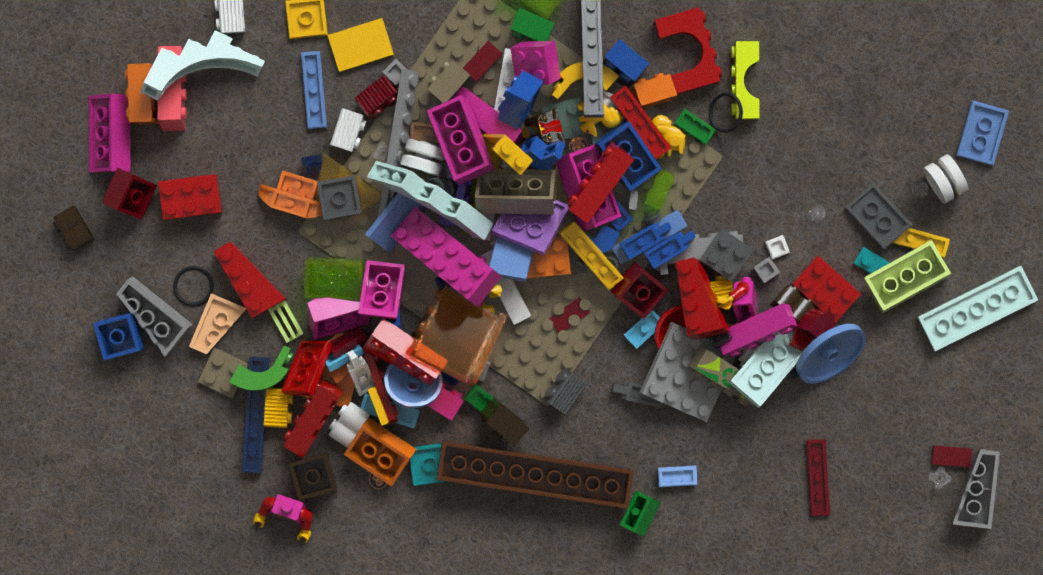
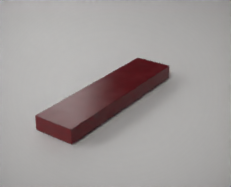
[806,439,830,517]

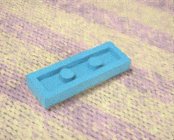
[361,393,420,428]

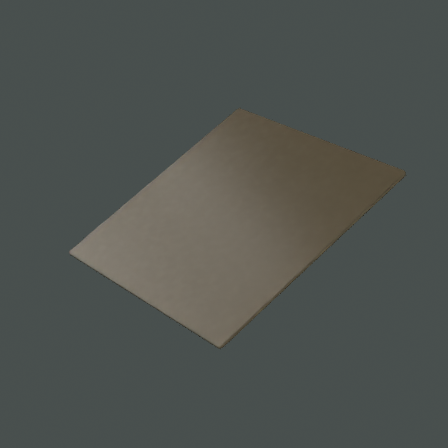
[299,0,722,406]

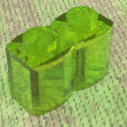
[644,169,675,210]

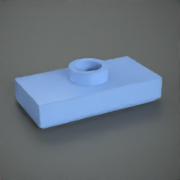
[658,465,697,487]

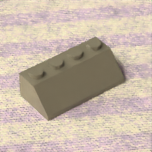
[475,169,556,214]

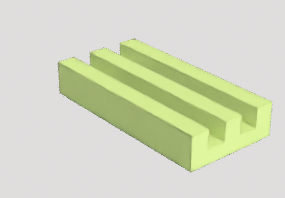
[268,301,304,343]

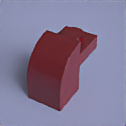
[797,309,837,339]

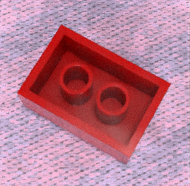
[158,174,223,220]
[790,256,861,323]

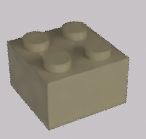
[427,60,471,103]

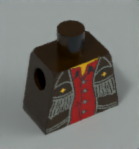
[521,108,565,145]

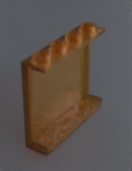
[410,284,507,387]

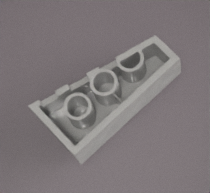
[116,277,193,357]
[952,449,1000,529]

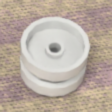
[400,138,446,177]
[923,154,969,204]

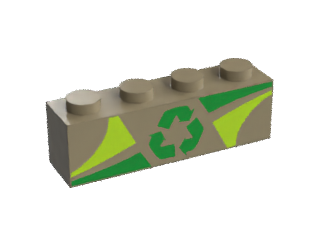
[688,346,755,407]

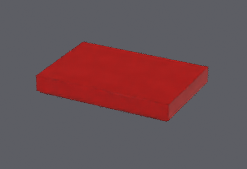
[281,340,332,396]

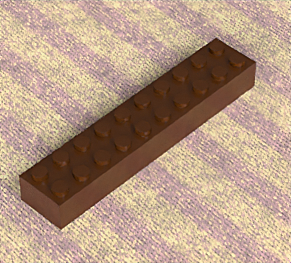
[437,440,634,509]

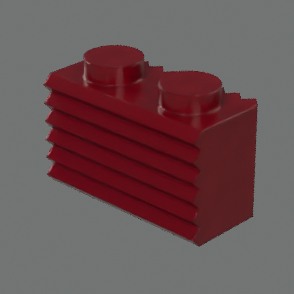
[354,75,398,119]

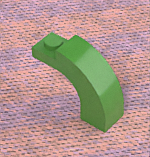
[229,345,293,390]

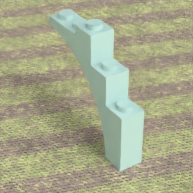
[140,30,265,101]

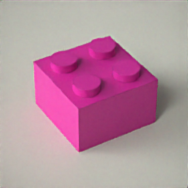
[510,41,561,85]

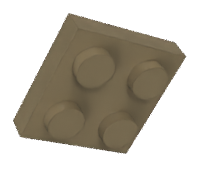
[198,347,249,398]

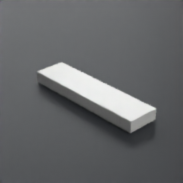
[479,249,531,325]

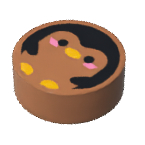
[569,137,588,152]
[369,473,387,489]

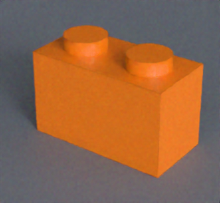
[631,73,677,109]

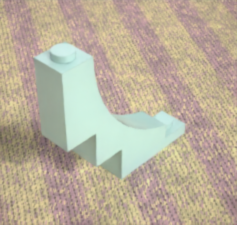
[367,161,494,240]

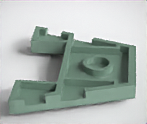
[542,97,604,152]

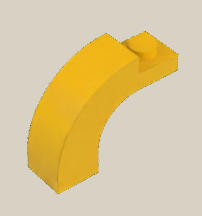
[551,62,619,100]

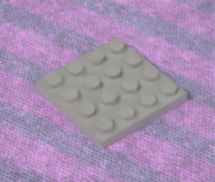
[640,322,736,422]

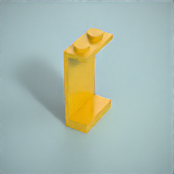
[482,134,533,175]

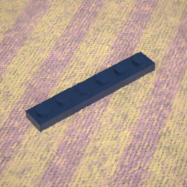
[242,357,269,473]

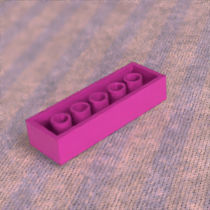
[391,207,502,307]

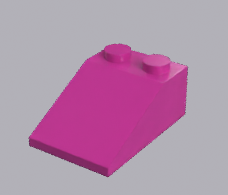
[358,260,406,319]
[307,297,370,340]

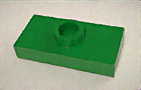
[673,108,716,146]
[464,383,493,412]

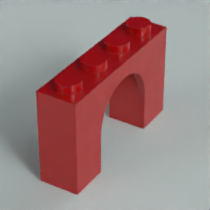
[654,7,722,94]

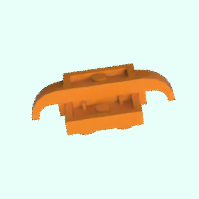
[258,170,323,218]

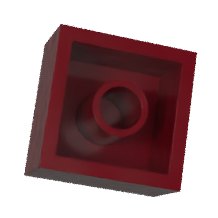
[102,168,157,220]
[610,261,669,319]

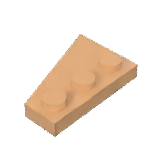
[189,294,246,354]

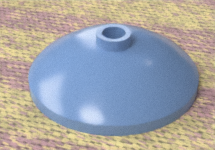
[384,364,442,408]

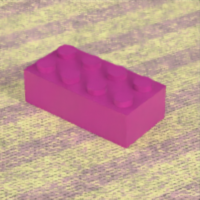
[427,95,495,185]

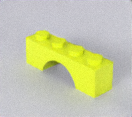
[731,41,759,120]

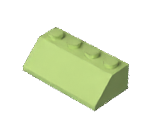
[864,240,951,314]

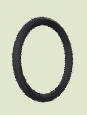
[709,92,743,133]
[173,266,214,306]

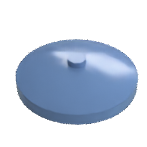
[796,324,866,384]

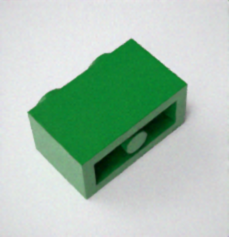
[510,8,555,42]
[620,491,661,537]

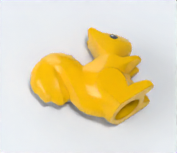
[577,101,622,137]
[652,115,686,159]

